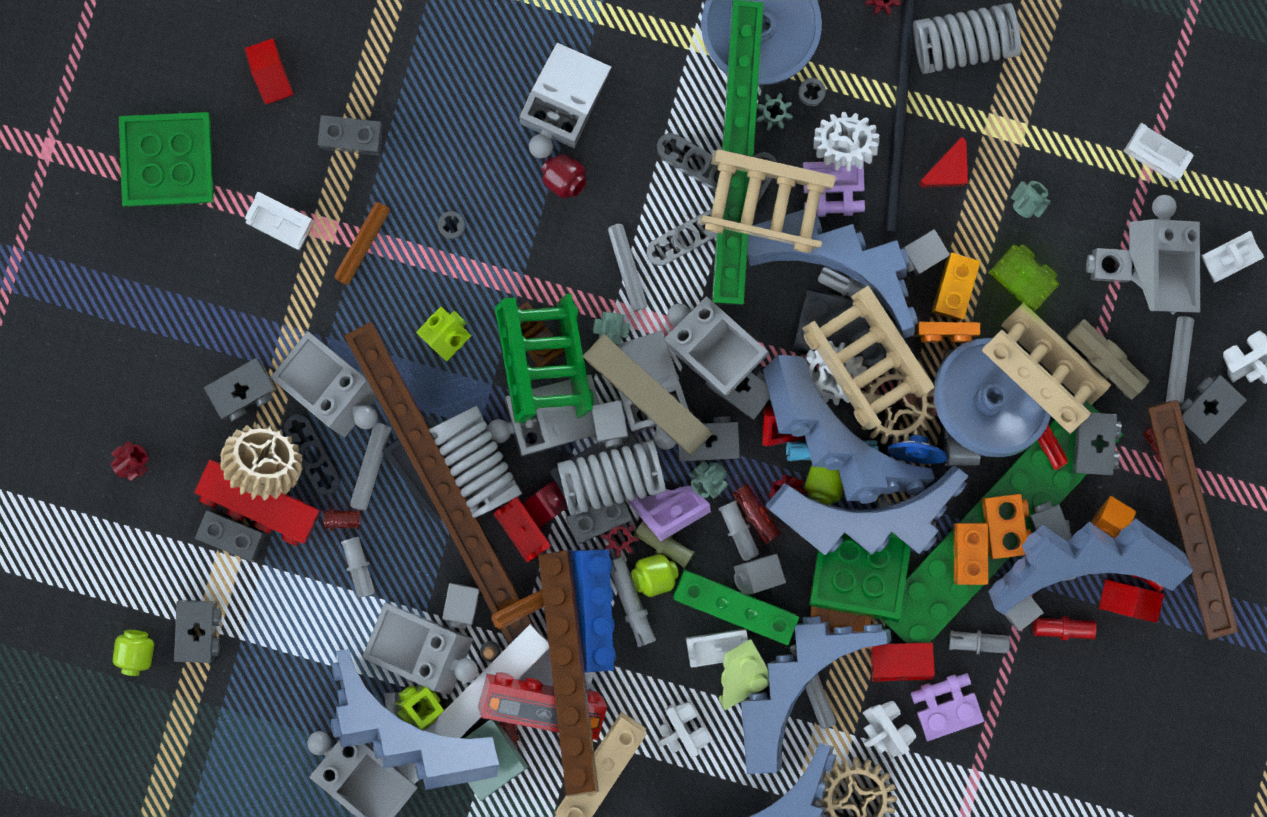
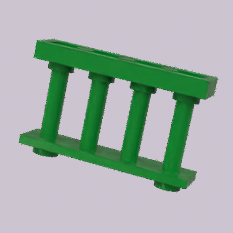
[495,294,594,423]
[673,569,799,645]

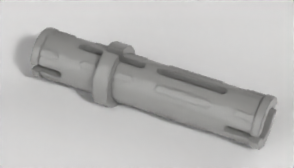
[610,556,656,647]

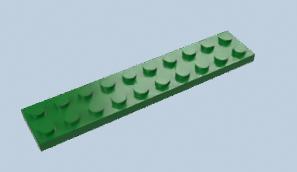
[881,401,1123,643]

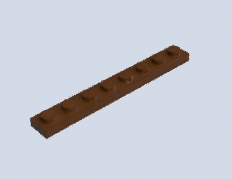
[1147,400,1238,640]
[538,550,599,797]

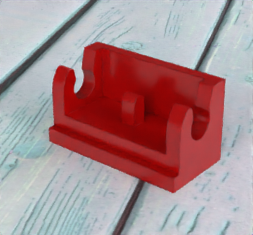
[493,496,552,563]
[871,643,935,682]

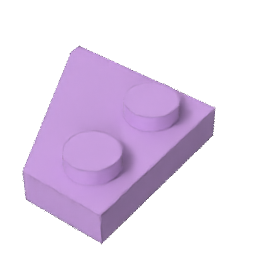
[628,486,711,541]

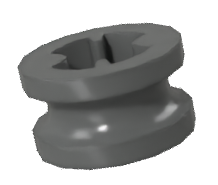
[798,78,826,106]
[438,211,465,239]

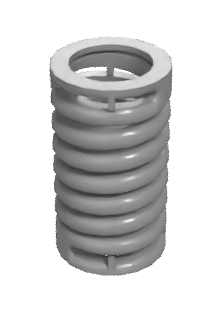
[913,3,1021,74]
[429,406,522,518]
[557,440,666,516]

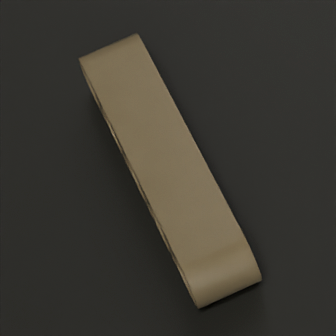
[583,334,712,456]

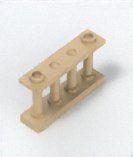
[698,149,836,253]
[802,285,935,430]
[982,302,1111,434]
[555,711,647,817]

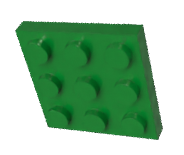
[119,112,214,207]
[809,532,911,622]

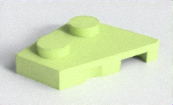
[719,639,769,710]

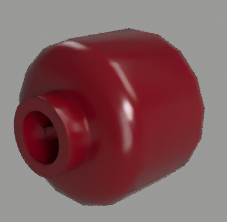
[542,154,587,199]

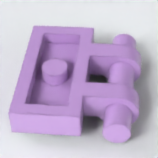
[803,162,865,217]
[910,673,984,741]

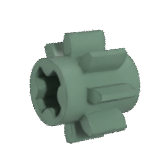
[757,94,793,131]
[1011,181,1050,218]
[593,312,630,345]
[689,460,728,499]

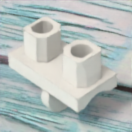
[1201,231,1264,283]
[1223,330,1267,384]
[657,701,711,759]
[862,701,916,758]

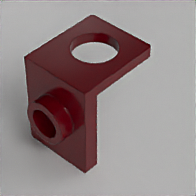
[523,482,568,527]

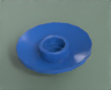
[887,435,947,464]

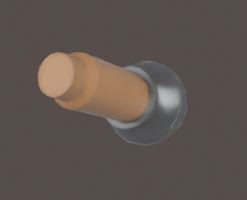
[480,641,501,662]

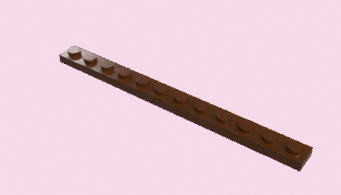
[344,321,536,645]

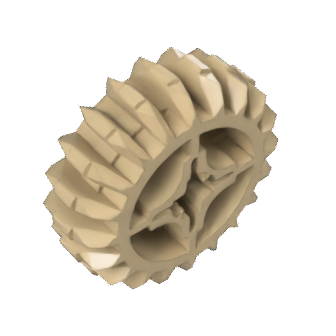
[860,367,935,444]
[220,424,302,501]
[816,757,897,817]

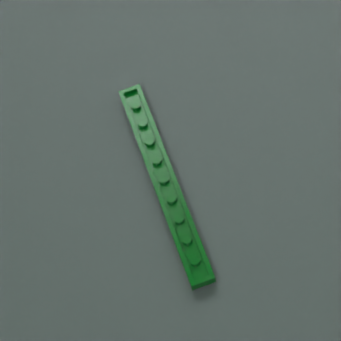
[712,0,764,305]

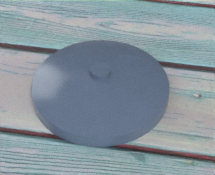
[701,0,822,86]
[933,338,1051,457]

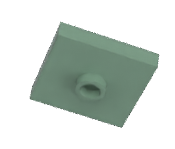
[464,719,529,801]

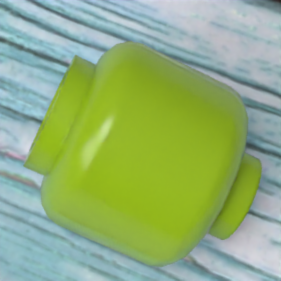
[804,465,844,505]
[631,554,678,597]
[113,630,154,676]

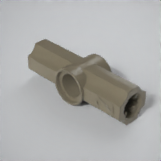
[1065,319,1149,400]

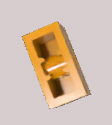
[931,253,981,321]

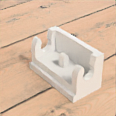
[1123,123,1194,182]
[245,192,315,251]
[686,628,748,668]

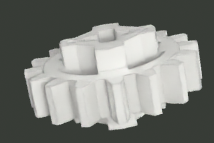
[813,112,879,171]
[804,341,867,405]

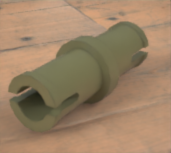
[634,521,694,568]

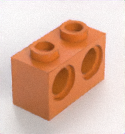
[981,494,1031,559]
[953,523,988,585]

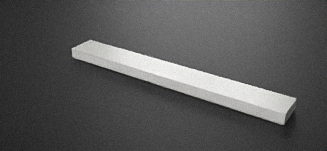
[396,623,549,784]

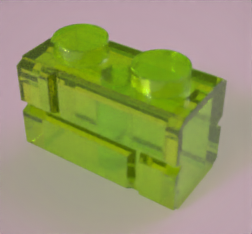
[988,244,1060,312]

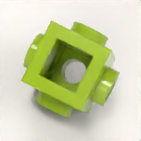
[416,307,472,362]
[394,685,444,730]

